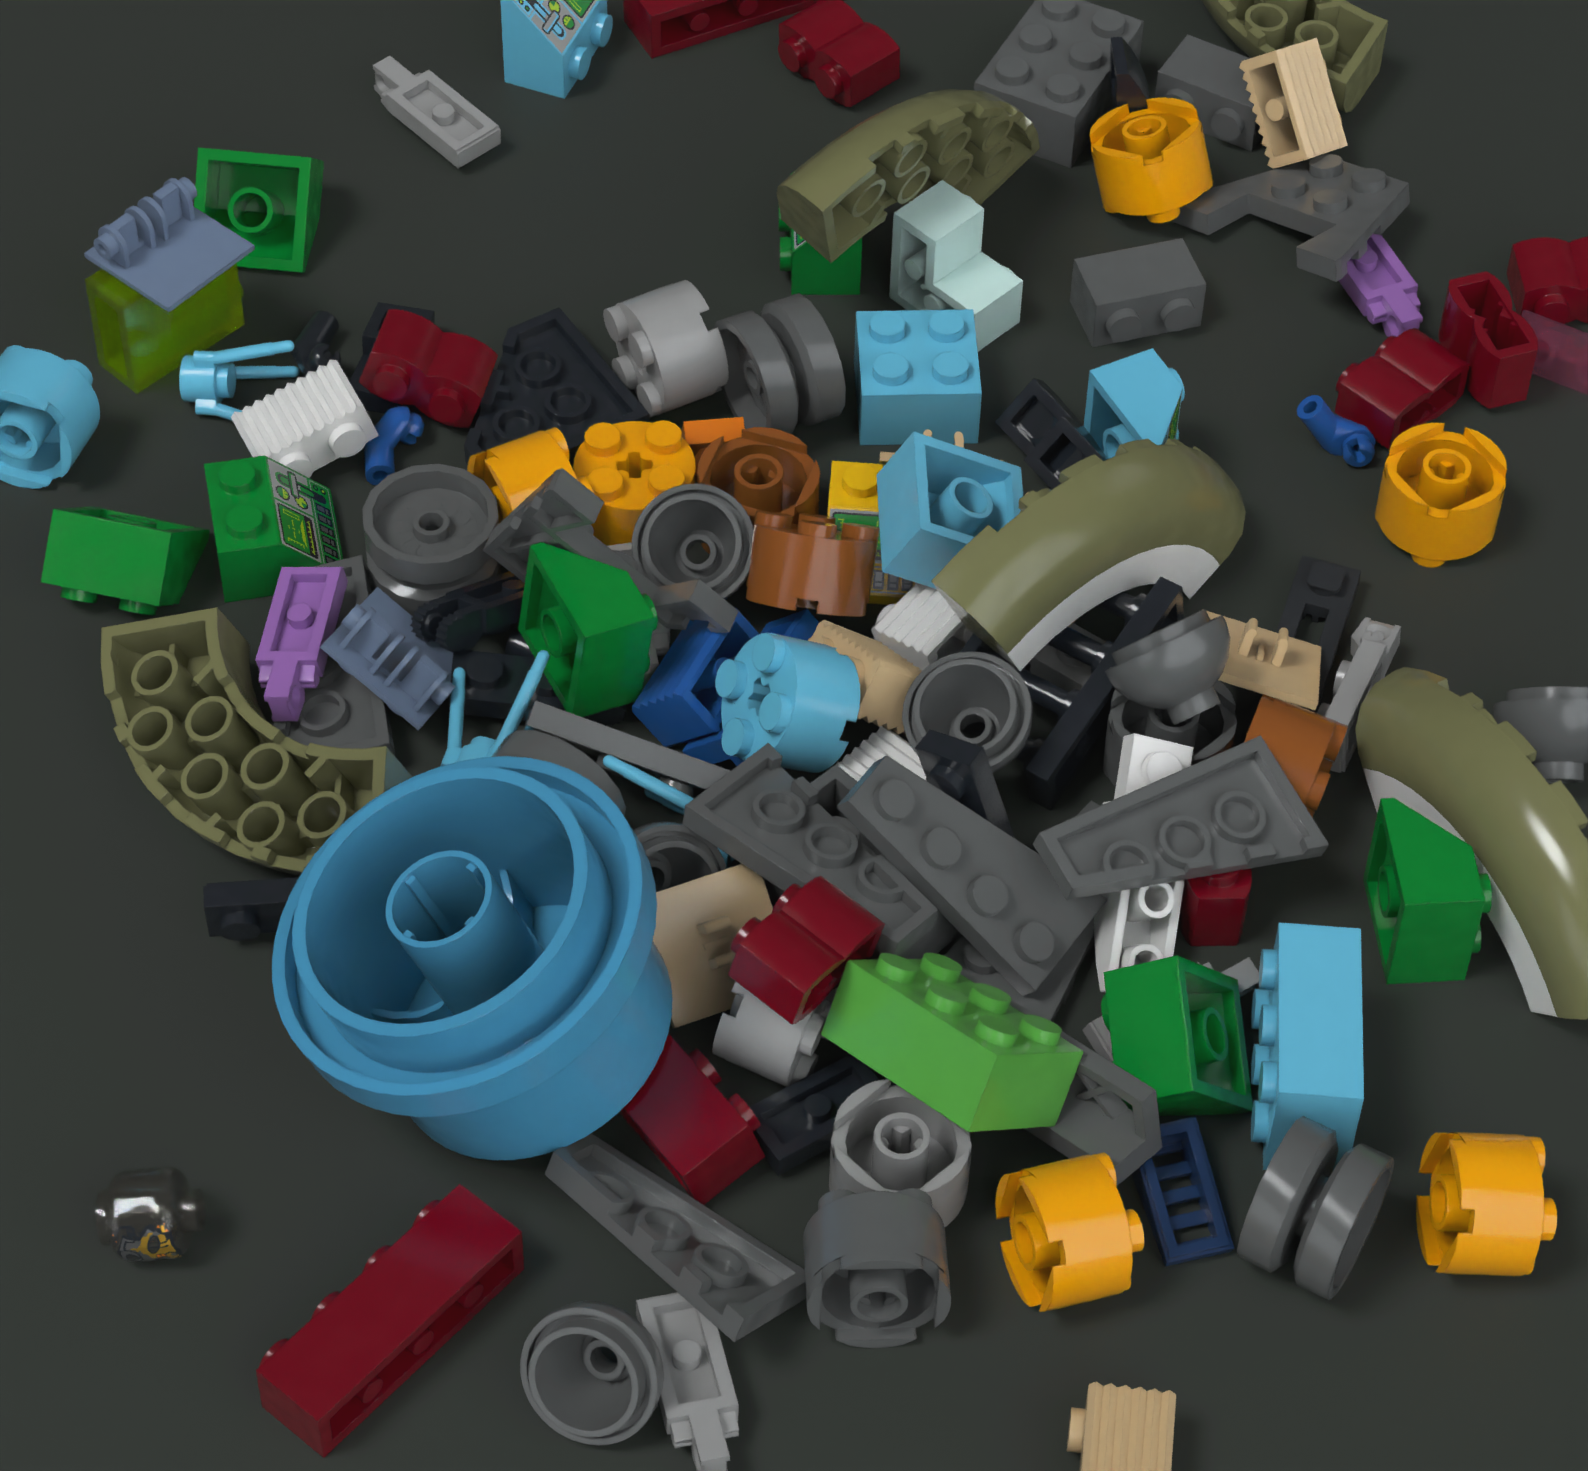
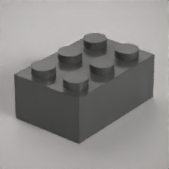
[974,0,1144,168]

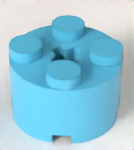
[0,345,100,489]
[715,633,860,773]

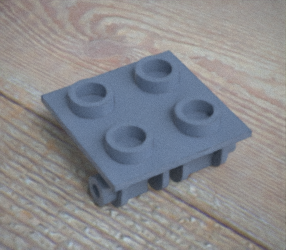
[84,177,255,312]
[320,587,456,730]

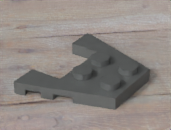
[1172,154,1410,282]
[483,468,739,633]

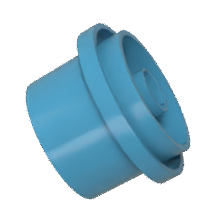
[272,756,673,1160]

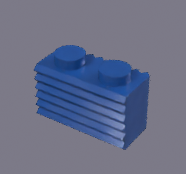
[632,608,759,747]

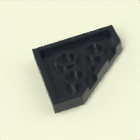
[464,307,650,465]

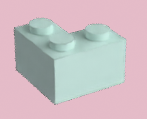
[889,180,1023,351]

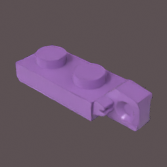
[1339,233,1423,337]
[255,567,348,721]

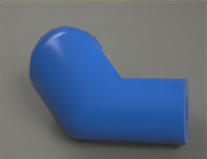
[1297,395,1376,467]
[364,406,424,485]

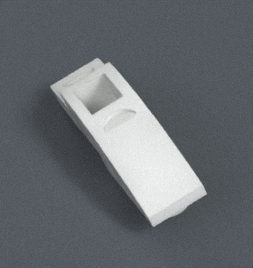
[1094,733,1194,993]

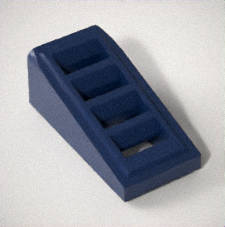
[1132,1116,1234,1267]

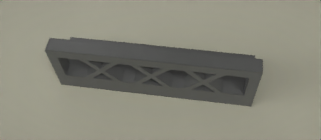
[961,969,1162,1186]

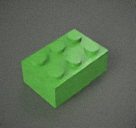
[821,953,1084,1132]

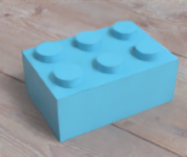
[1251,922,1364,1170]

